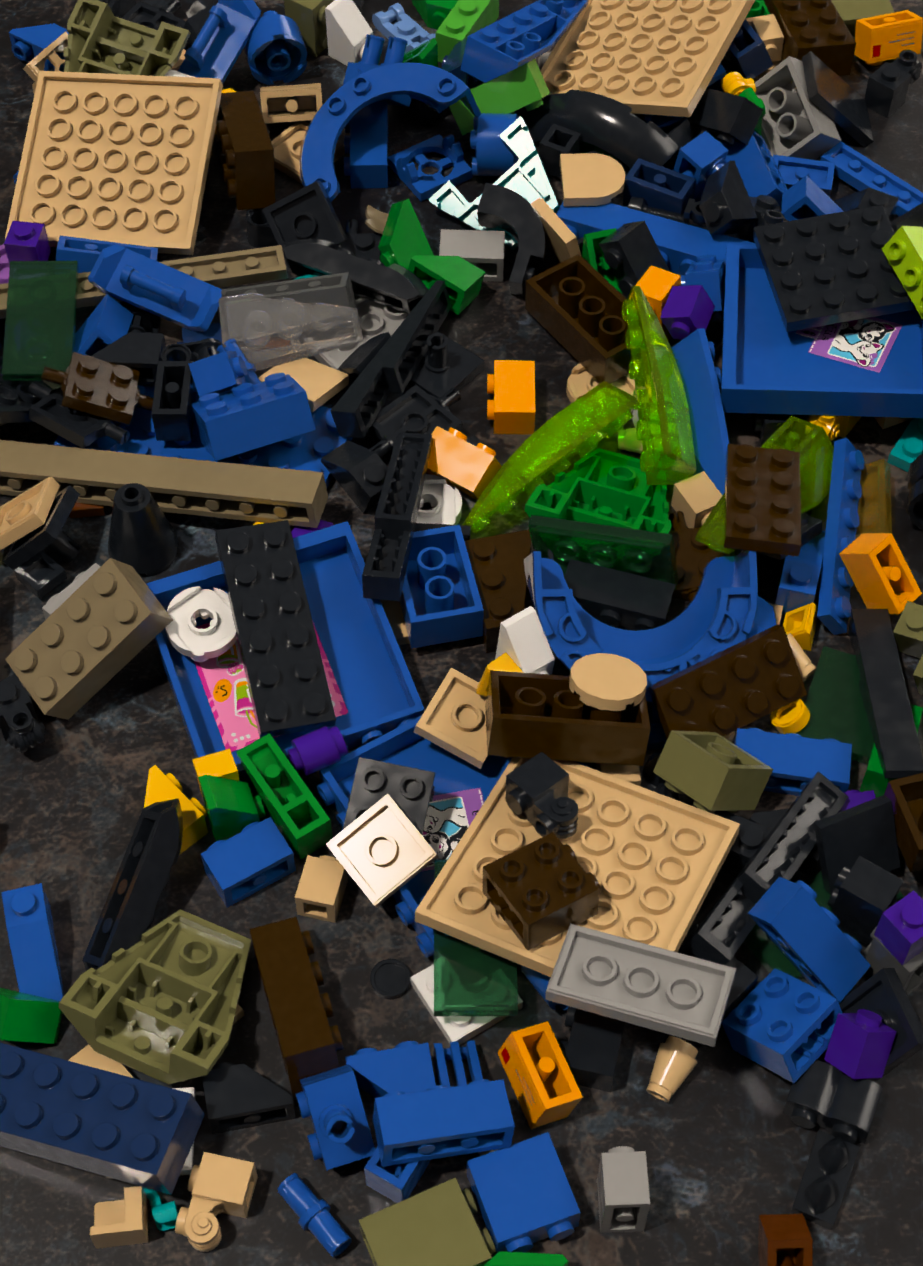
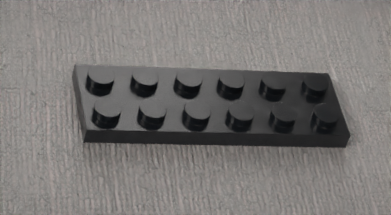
[215,520,336,738]

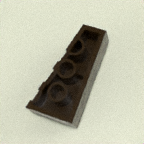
[249,916,344,1107]

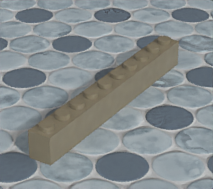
[0,440,328,528]

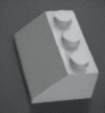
[755,56,841,159]

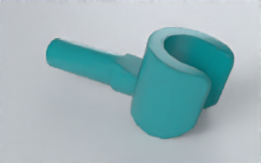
[142,1187,178,1231]

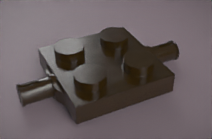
[41,352,153,425]
[649,511,724,603]

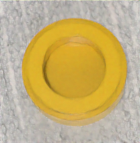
[770,699,810,734]

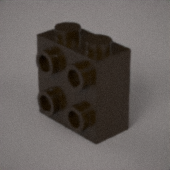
[483,832,601,950]

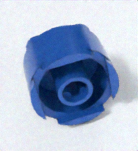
[244,10,308,85]
[470,113,519,177]

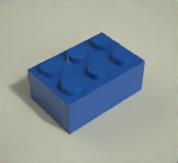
[191,373,316,461]
[399,524,484,649]

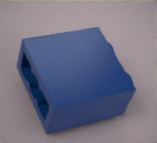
[721,968,842,1083]
[467,1132,581,1254]

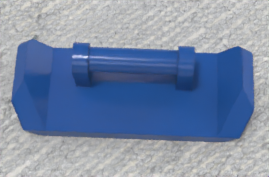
[178,0,261,84]
[88,243,222,331]

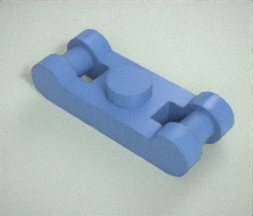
[372,3,435,53]

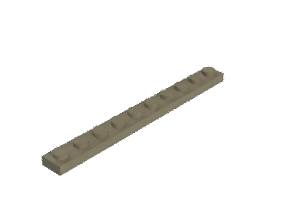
[0,245,287,319]

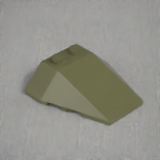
[63,0,191,76]
[59,909,251,1084]

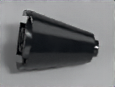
[108,483,178,577]

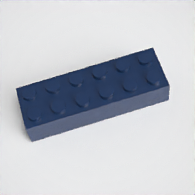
[0,1043,205,1195]

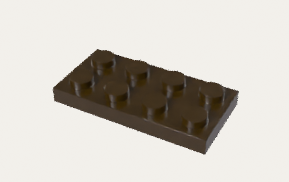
[724,444,801,557]
[648,625,807,739]

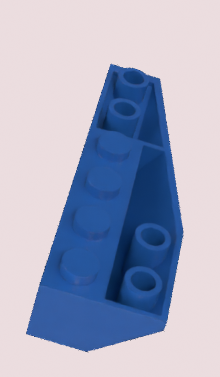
[460,0,589,83]
[659,328,730,523]

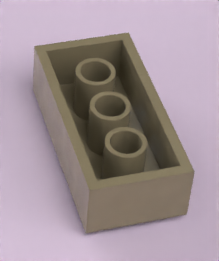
[5,558,173,720]

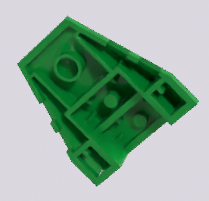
[524,448,672,570]

